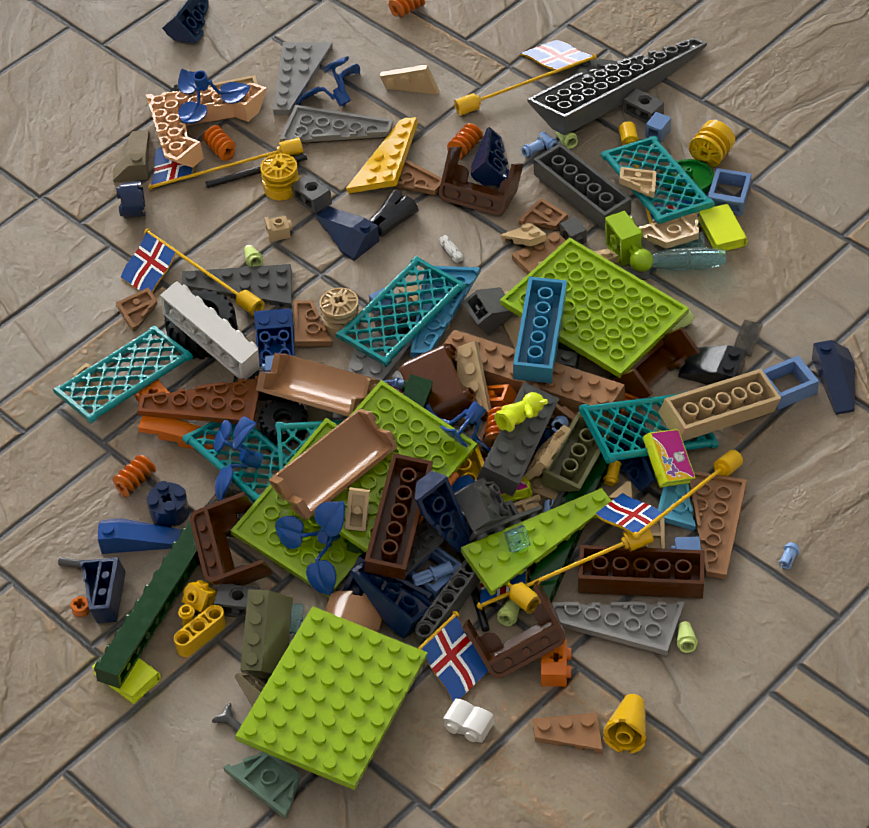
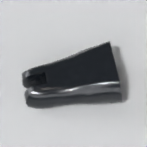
[369,190,419,237]

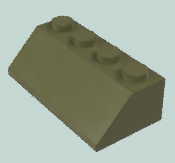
[541,412,614,492]
[240,589,293,678]

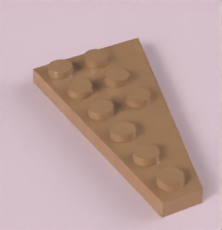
[689,471,747,580]

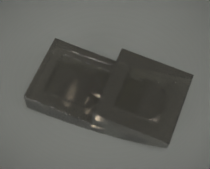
[734,320,763,357]

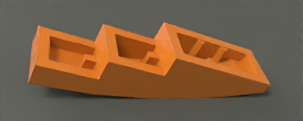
[138,416,216,450]

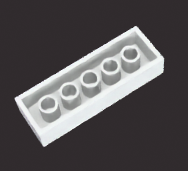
[160,281,260,380]

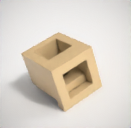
[264,216,293,242]

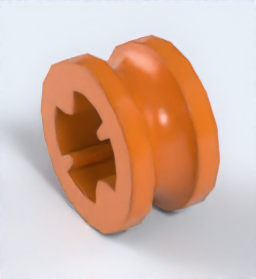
[71,596,90,617]

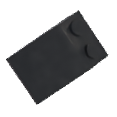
[678,345,746,385]

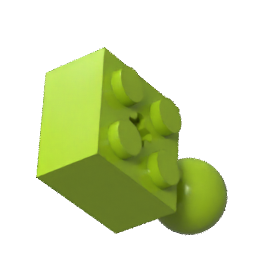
[605,211,653,272]

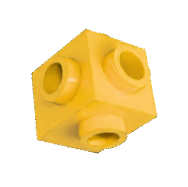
[181,580,218,612]

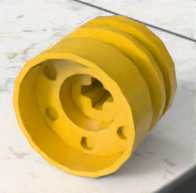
[689,120,735,167]
[260,153,299,201]

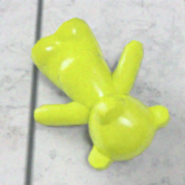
[494,392,548,432]

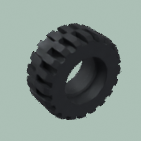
[164,289,238,360]

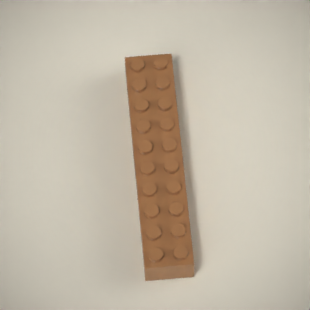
[444,330,625,426]

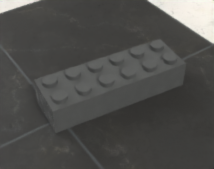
[534,143,632,231]
[477,382,559,497]

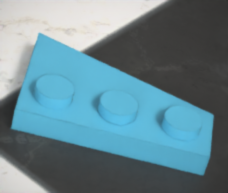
[658,484,696,531]

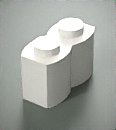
[443,698,494,743]

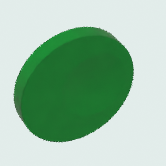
[663,159,714,197]

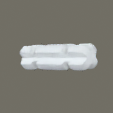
[439,235,463,263]

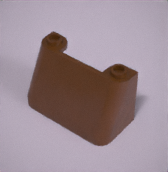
[399,343,478,427]

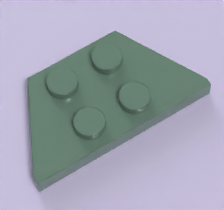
[224,752,301,819]

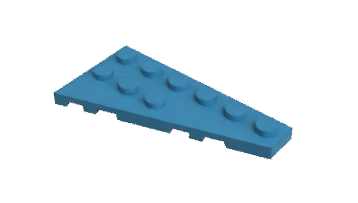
[410,266,480,357]

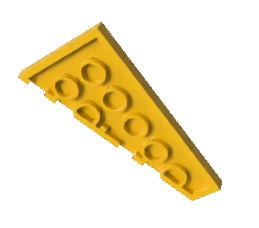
[346,117,418,194]

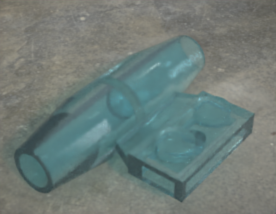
[651,233,726,270]

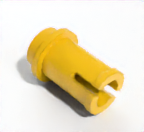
[603,460,622,487]
[178,604,195,627]

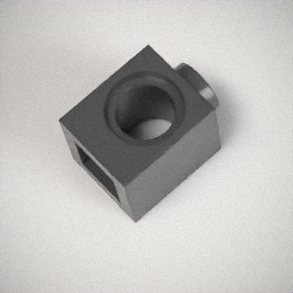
[560,216,587,244]

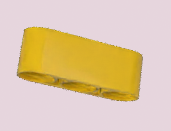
[174,605,226,657]

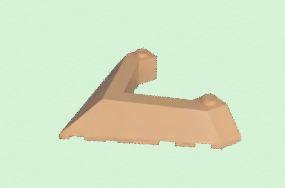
[146,83,267,168]

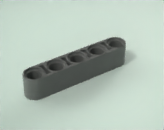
[415,560,480,645]

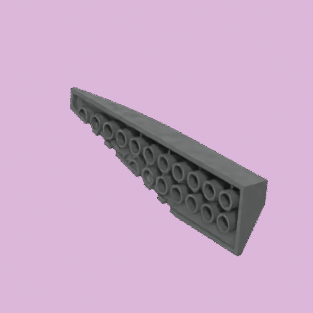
[527,38,707,135]

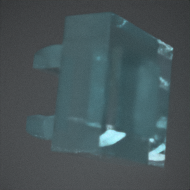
[504,525,531,553]

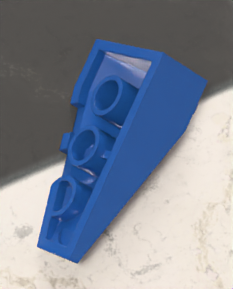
[98,518,181,554]

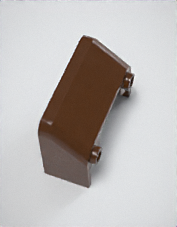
[439,146,524,215]
[608,327,700,399]
[190,492,273,586]
[463,580,565,678]

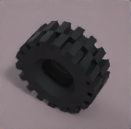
[259,398,308,446]

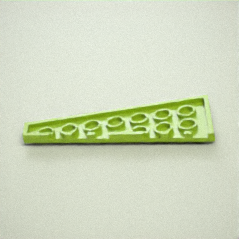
[461,488,611,596]

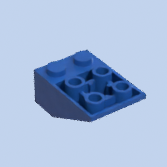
[254,308,295,366]

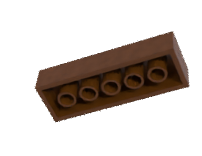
[364,453,433,580]
[578,545,705,599]

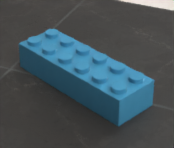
[513,277,567,383]

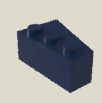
[80,557,126,624]

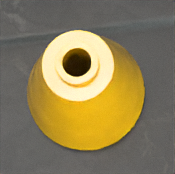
[603,694,646,754]

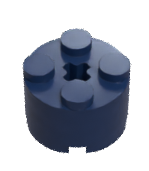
[116,181,146,219]
[146,481,189,527]

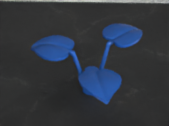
[297,56,360,107]
[178,69,250,124]
[425,401,491,453]
[213,417,263,501]
[275,501,345,595]

